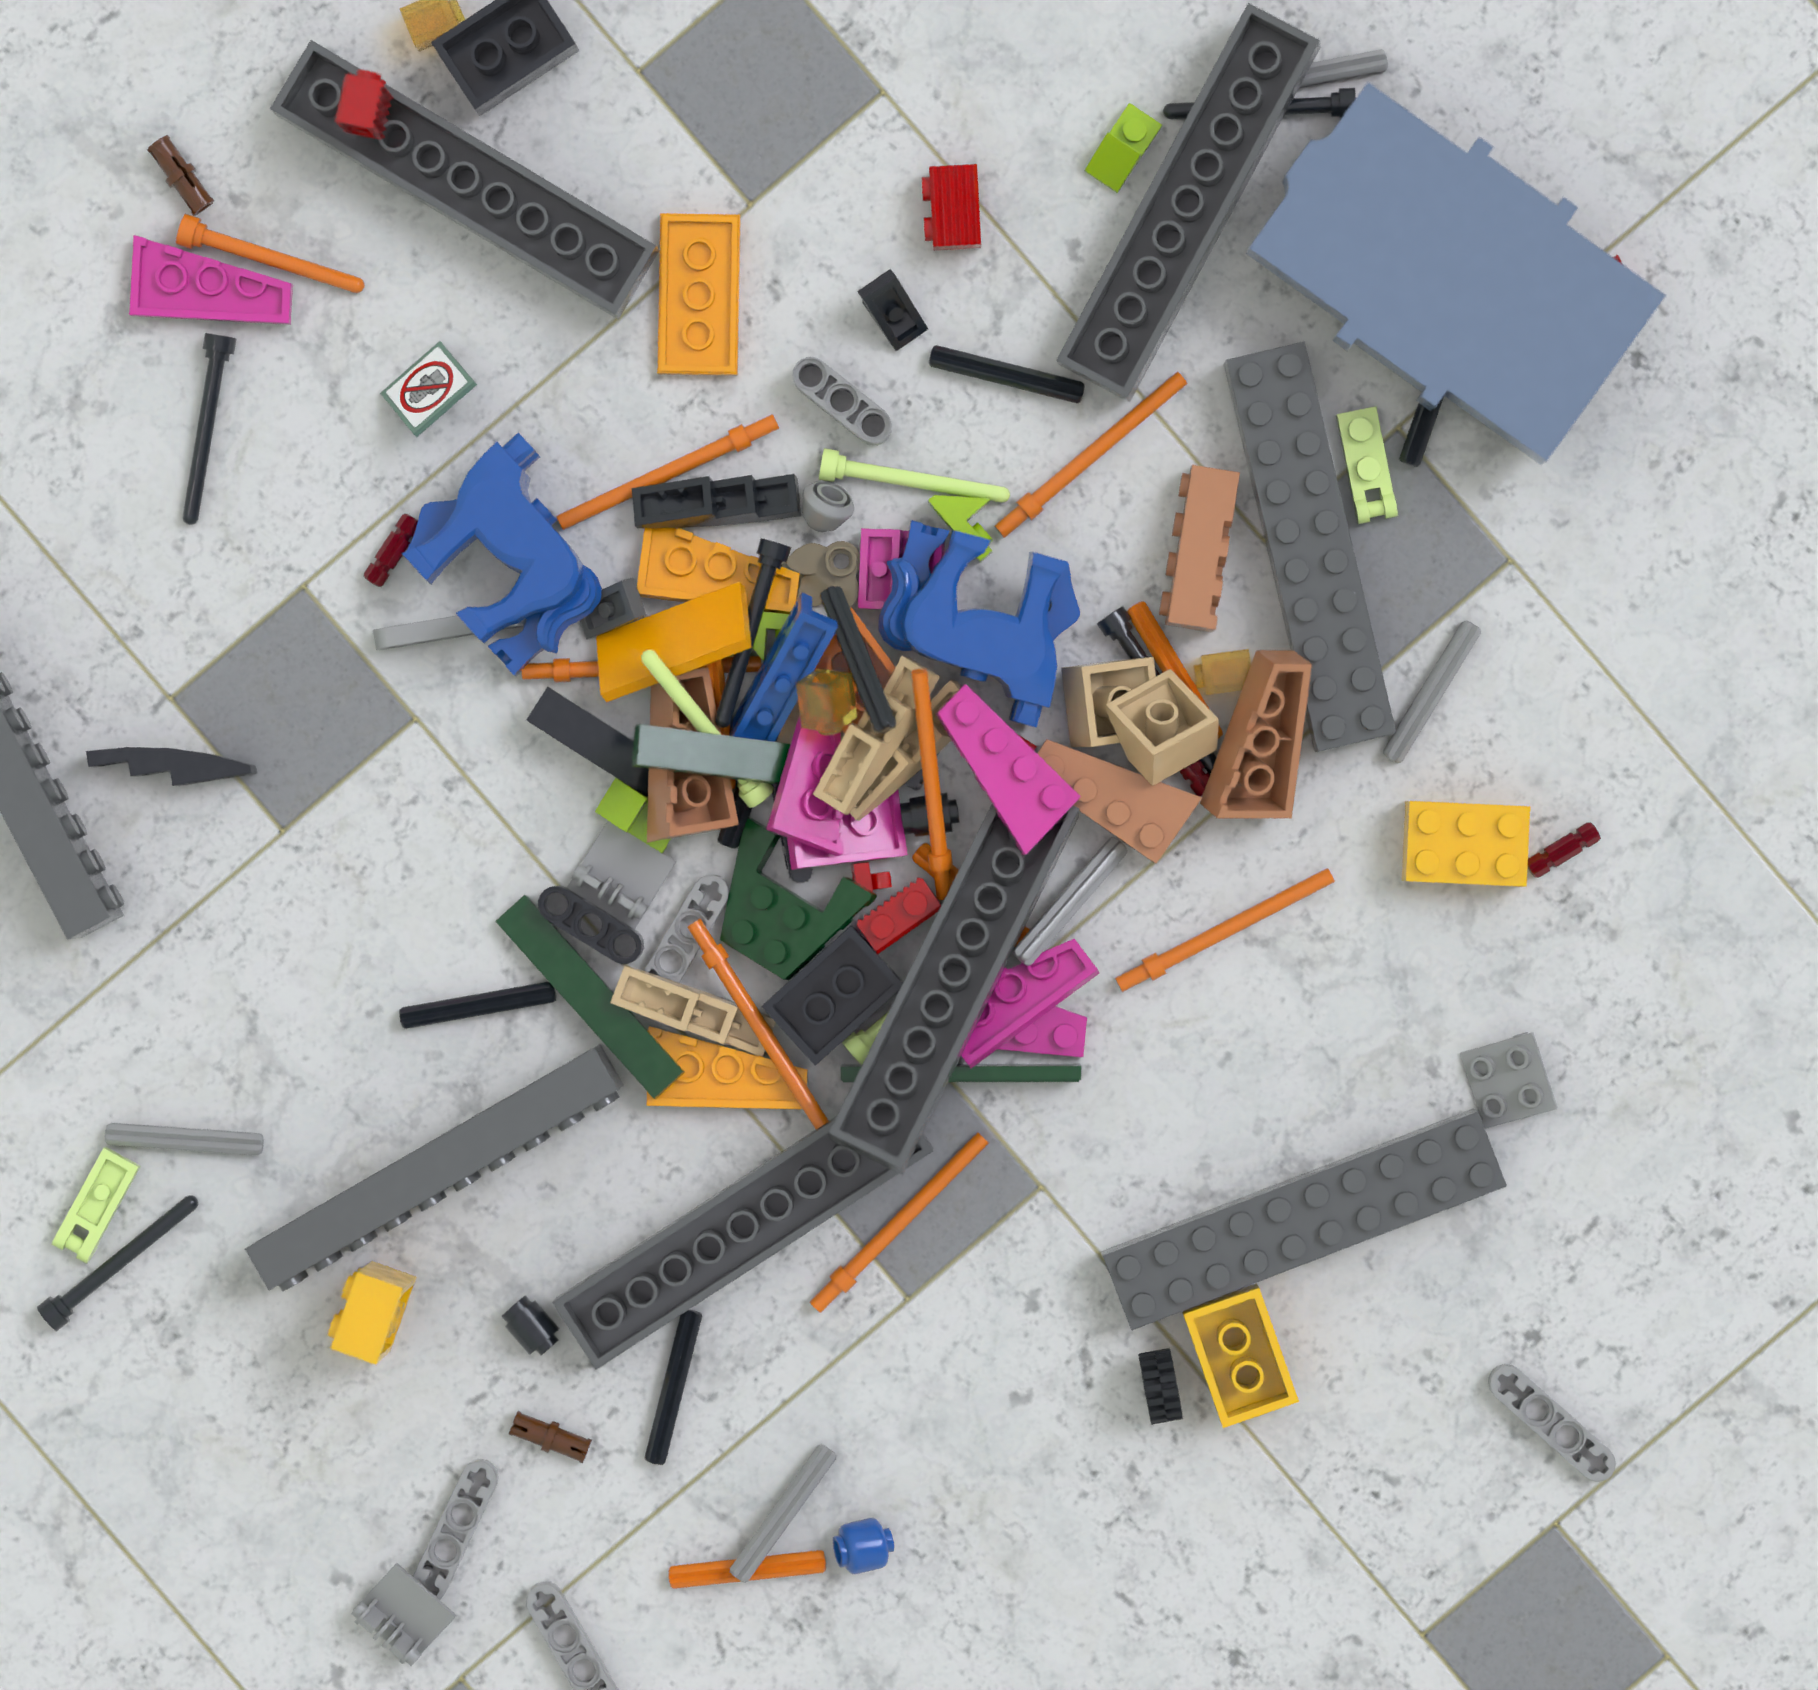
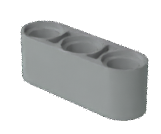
[793,357,892,446]

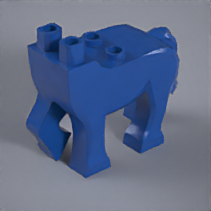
[402,432,602,677]
[878,520,1080,727]

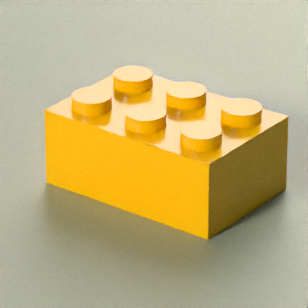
[1401,801,1530,887]
[328,1261,417,1365]
[1182,1283,1299,1428]

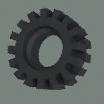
[1138,1348,1183,1425]

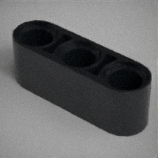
[538,886,644,964]

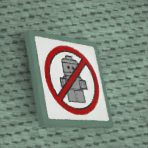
[380,341,477,437]

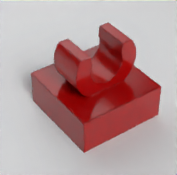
[850,862,892,892]

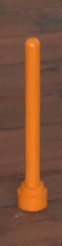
[176,214,364,293]

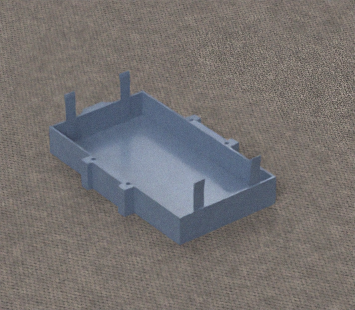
[1246,82,1666,465]

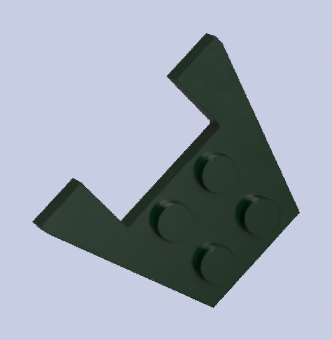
[720,818,878,980]

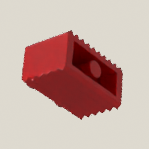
[335,69,394,140]
[922,164,981,251]
[857,877,942,954]

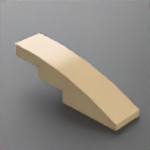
[813,656,940,815]
[849,680,962,820]
[610,965,776,1057]

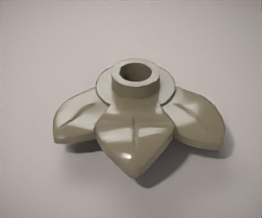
[786,541,860,607]

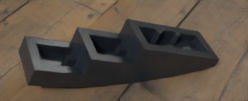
[632,474,801,528]
[526,687,649,797]
[86,747,257,786]

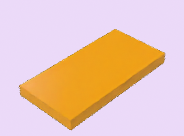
[657,213,741,376]
[596,581,752,703]

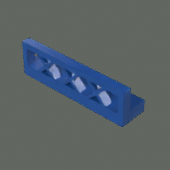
[729,592,838,742]

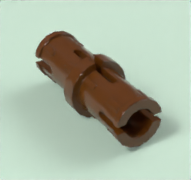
[147,135,214,216]
[508,1411,592,1464]

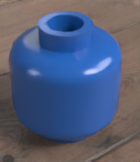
[833,1518,894,1574]

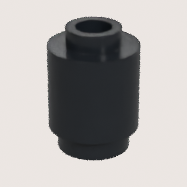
[900,792,960,837]
[501,1295,560,1355]

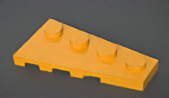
[637,528,800,614]
[646,1026,808,1110]

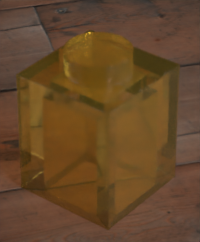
[399,0,465,52]
[1193,649,1251,696]
[796,668,857,735]

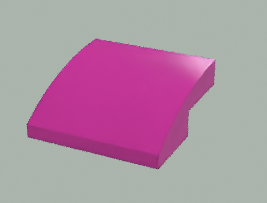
[858,528,945,610]

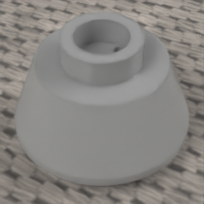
[802,481,854,532]

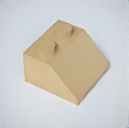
[1061,657,1156,747]
[1106,669,1219,786]

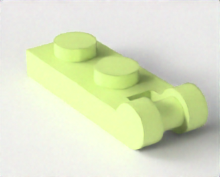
[1336,406,1398,524]
[52,1147,141,1264]

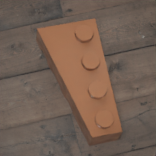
[1159,465,1240,633]
[1200,650,1312,818]
[647,667,739,843]
[1037,739,1202,864]

